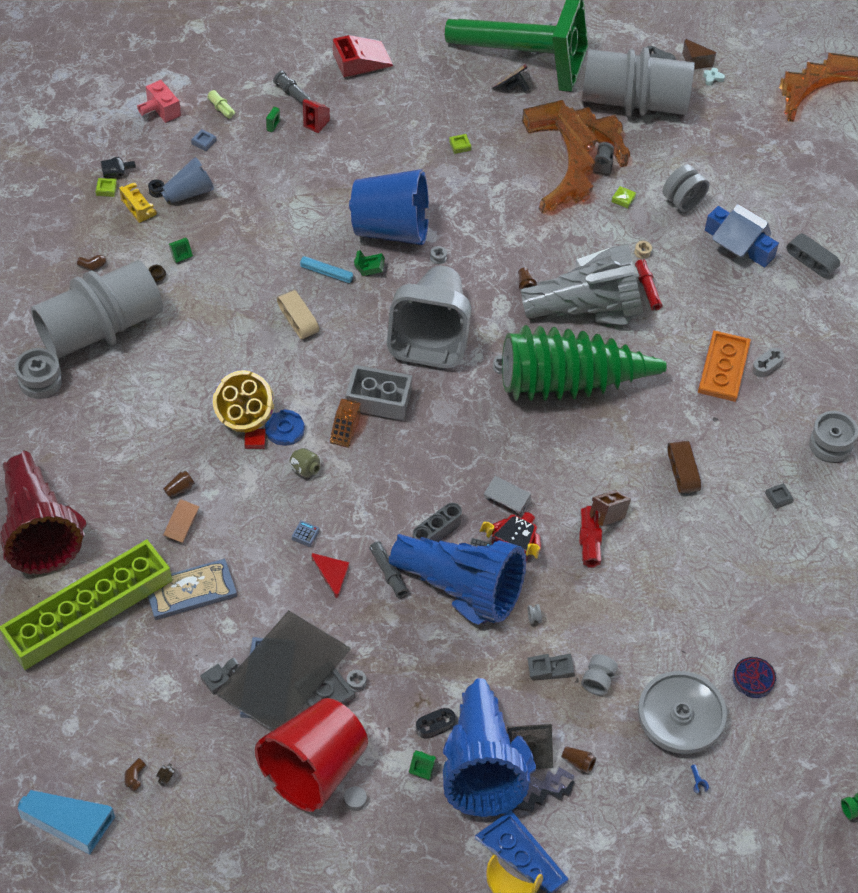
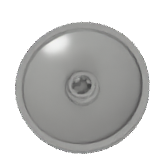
[638,671,727,754]

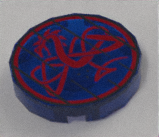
[732,657,776,698]

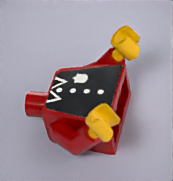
[479,512,542,562]

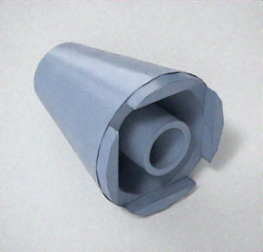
[161,157,214,203]

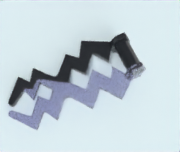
[509,767,574,812]

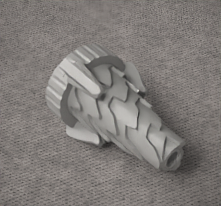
[520,244,643,325]

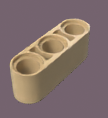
[277,290,319,339]

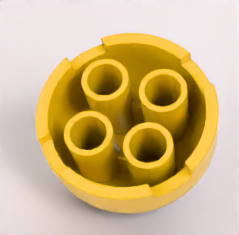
[213,370,275,432]

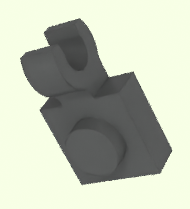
[200,658,240,695]

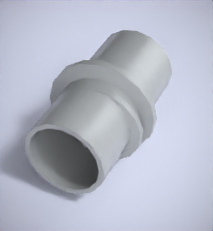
[582,47,694,117]
[31,260,163,359]

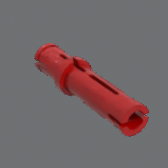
[635,259,663,311]

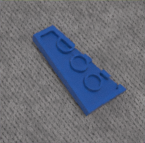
[475,810,569,893]

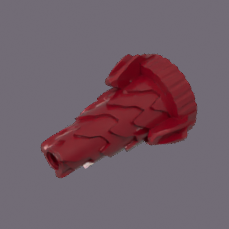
[0,450,87,574]

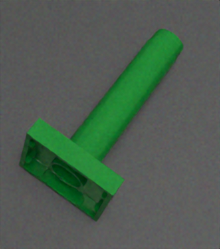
[444,0,589,91]

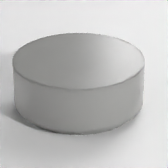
[344,786,366,811]

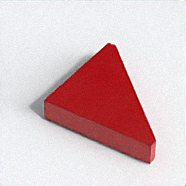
[311,553,349,598]

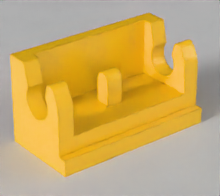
[119,183,157,223]

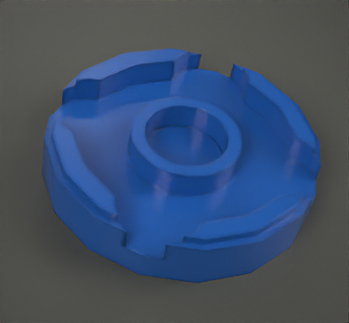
[265,409,305,446]

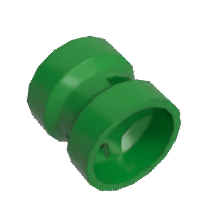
[841,793,858,820]

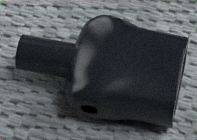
[101,157,136,178]

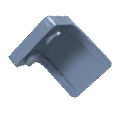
[712,204,771,257]

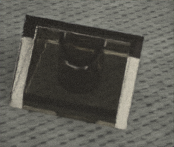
[506,724,553,769]

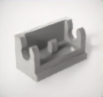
[484,476,531,516]

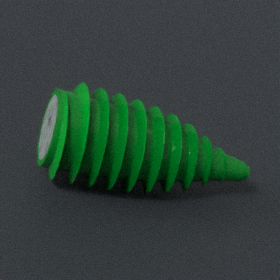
[502,325,667,401]

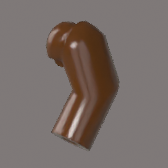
[77,255,106,271]
[124,758,146,791]

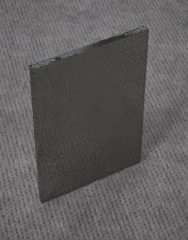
[216,610,351,731]

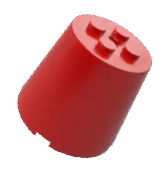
[255,698,368,812]

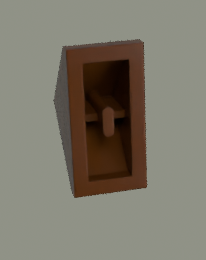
[682,39,717,69]

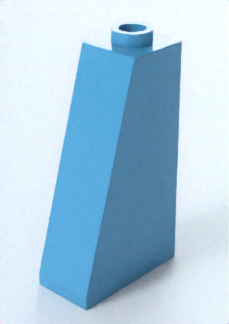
[18,790,115,855]

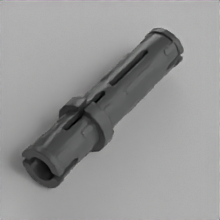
[369,541,408,598]

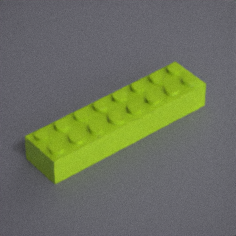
[0,539,172,670]

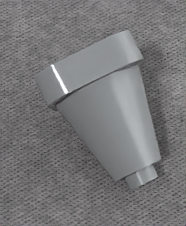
[387,266,471,368]

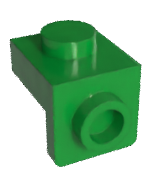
[354,250,385,276]

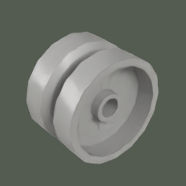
[662,164,710,212]
[15,348,62,399]
[809,411,858,462]

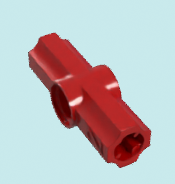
[579,506,602,568]

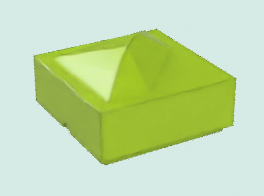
[611,186,636,209]

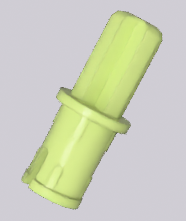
[207,90,235,119]

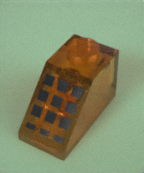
[330,398,361,448]

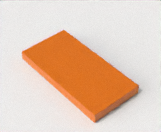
[698,330,751,402]

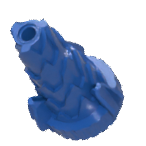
[389,534,526,625]
[443,678,536,817]

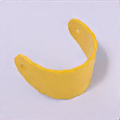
[486,855,543,893]

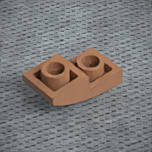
[163,499,200,544]

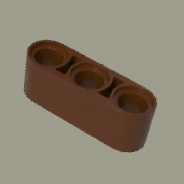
[667,441,701,493]

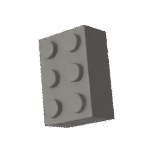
[346,365,412,421]

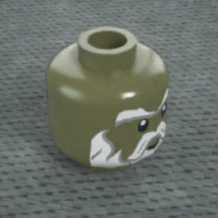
[290,448,320,478]

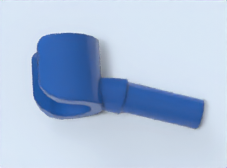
[691,764,709,794]

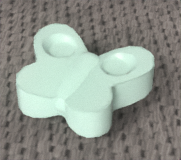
[703,68,725,86]

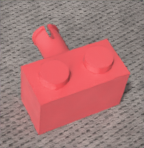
[137,80,181,123]

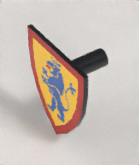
[492,65,530,92]

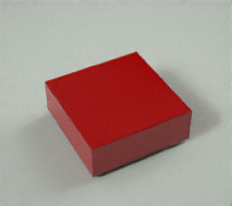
[244,429,266,449]

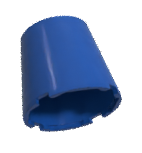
[349,169,429,245]

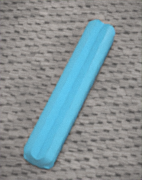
[300,256,353,283]

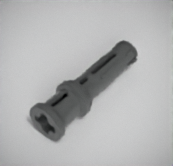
[273,71,314,105]

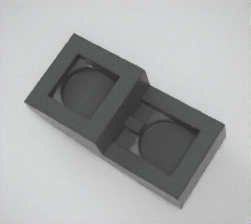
[527,653,575,679]

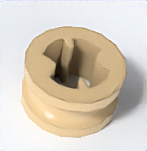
[634,241,652,259]

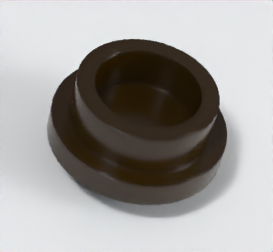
[149,264,166,282]
[156,763,176,785]

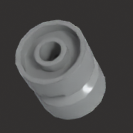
[581,654,618,696]

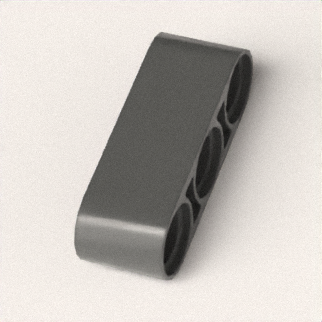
[786,233,840,278]
[412,503,462,542]

